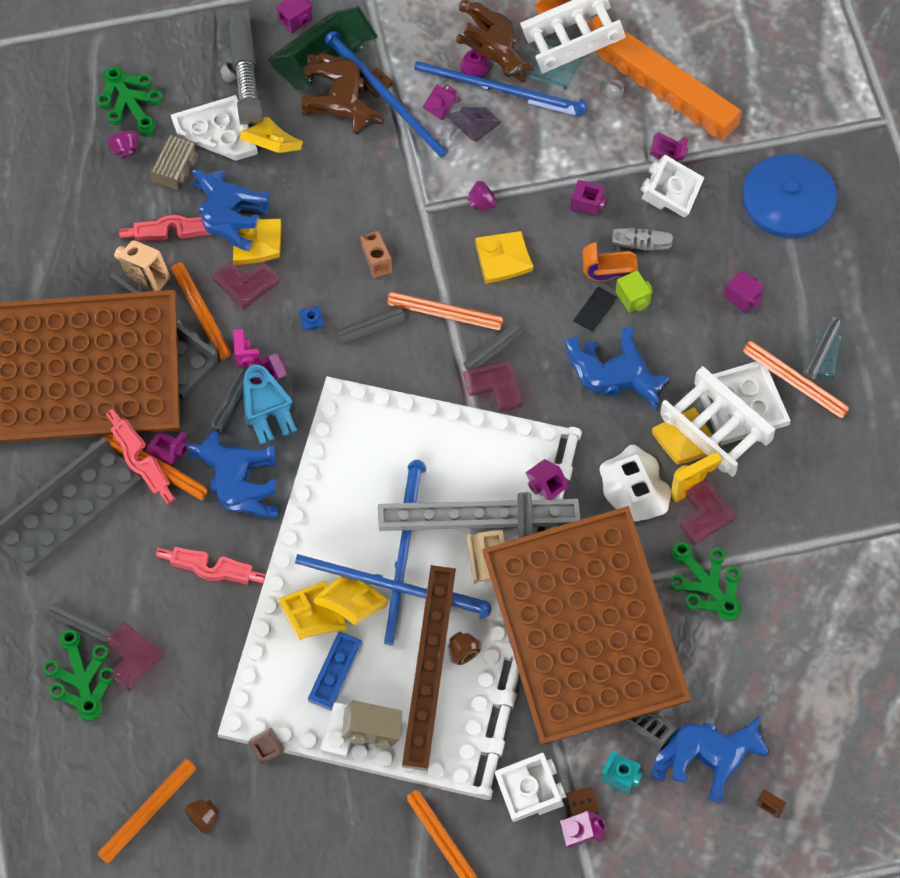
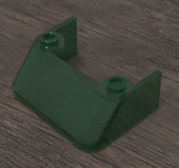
[268,6,378,90]

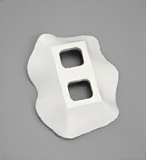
[600,445,671,522]

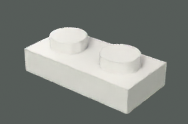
[320,702,351,759]

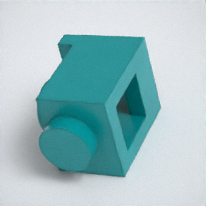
[600,750,643,794]

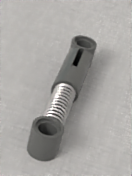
[226,6,263,125]

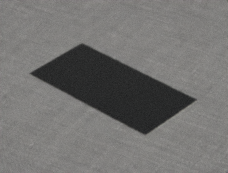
[573,287,618,332]

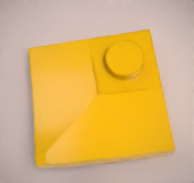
[240,117,303,153]
[233,219,281,265]
[475,231,534,284]
[652,407,720,465]
[671,452,722,503]
[314,576,389,625]
[278,581,347,640]

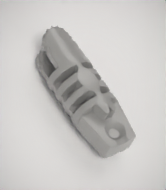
[612,228,674,251]

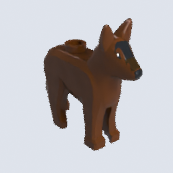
[456,0,535,82]
[301,53,384,135]

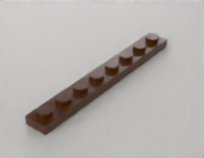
[402,565,456,771]

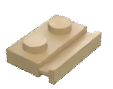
[466,530,505,584]

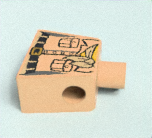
[114,240,171,291]

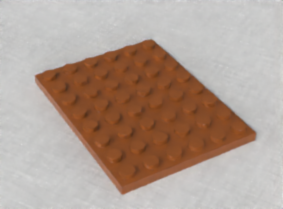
[0,290,180,443]
[482,506,691,746]

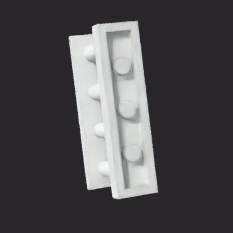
[520,0,626,74]
[661,366,775,477]

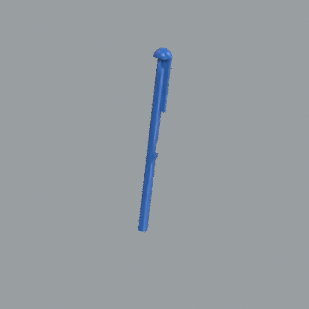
[325,31,447,158]
[414,61,587,116]
[384,460,426,646]
[295,554,492,619]

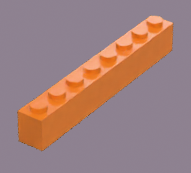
[581,14,742,141]

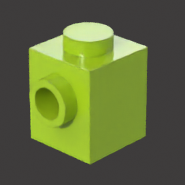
[615,270,653,314]

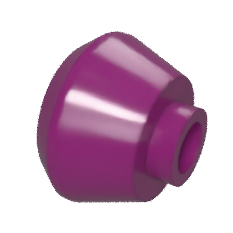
[460,49,491,78]
[107,130,138,158]
[467,181,498,211]

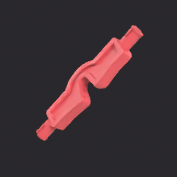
[119,215,211,242]
[106,409,176,504]
[156,547,266,585]

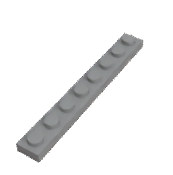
[378,499,580,531]

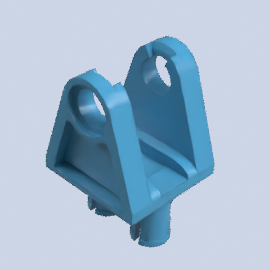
[243,365,297,445]

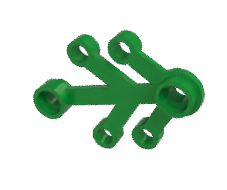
[97,67,162,137]
[670,542,742,621]
[43,629,116,721]

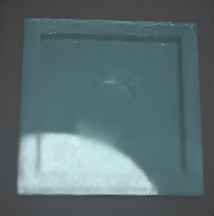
[525,37,584,90]

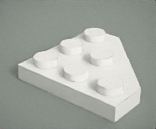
[171,95,258,161]

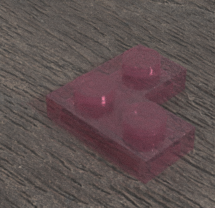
[212,261,280,310]
[463,361,522,412]
[680,479,736,546]
[106,621,163,692]

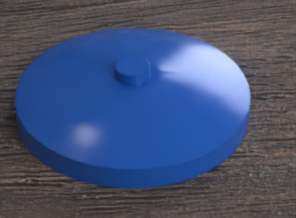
[742,154,837,238]

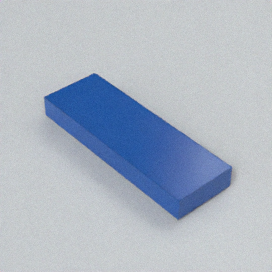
[308,631,363,711]

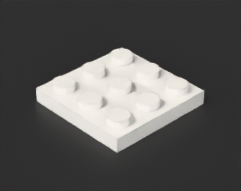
[700,361,790,446]

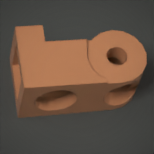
[359,231,393,279]

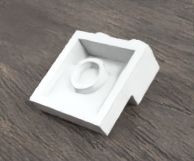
[640,155,704,218]
[494,753,566,822]

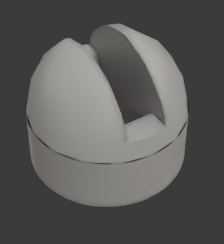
[220,62,237,82]
[606,80,624,100]

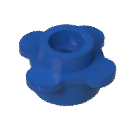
[299,306,325,330]

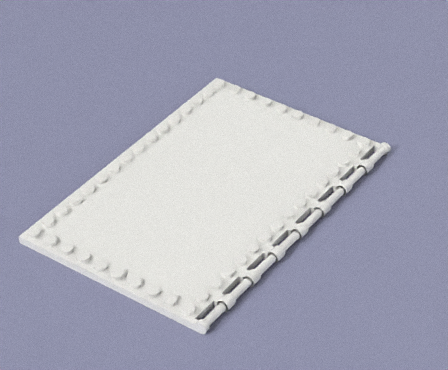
[218,377,582,800]

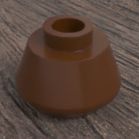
[448,632,481,665]
[185,799,219,834]

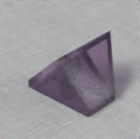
[446,107,501,143]

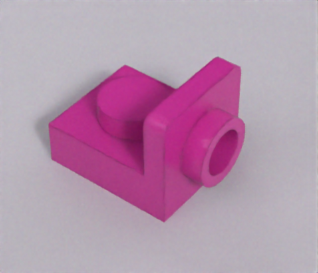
[234,329,260,368]

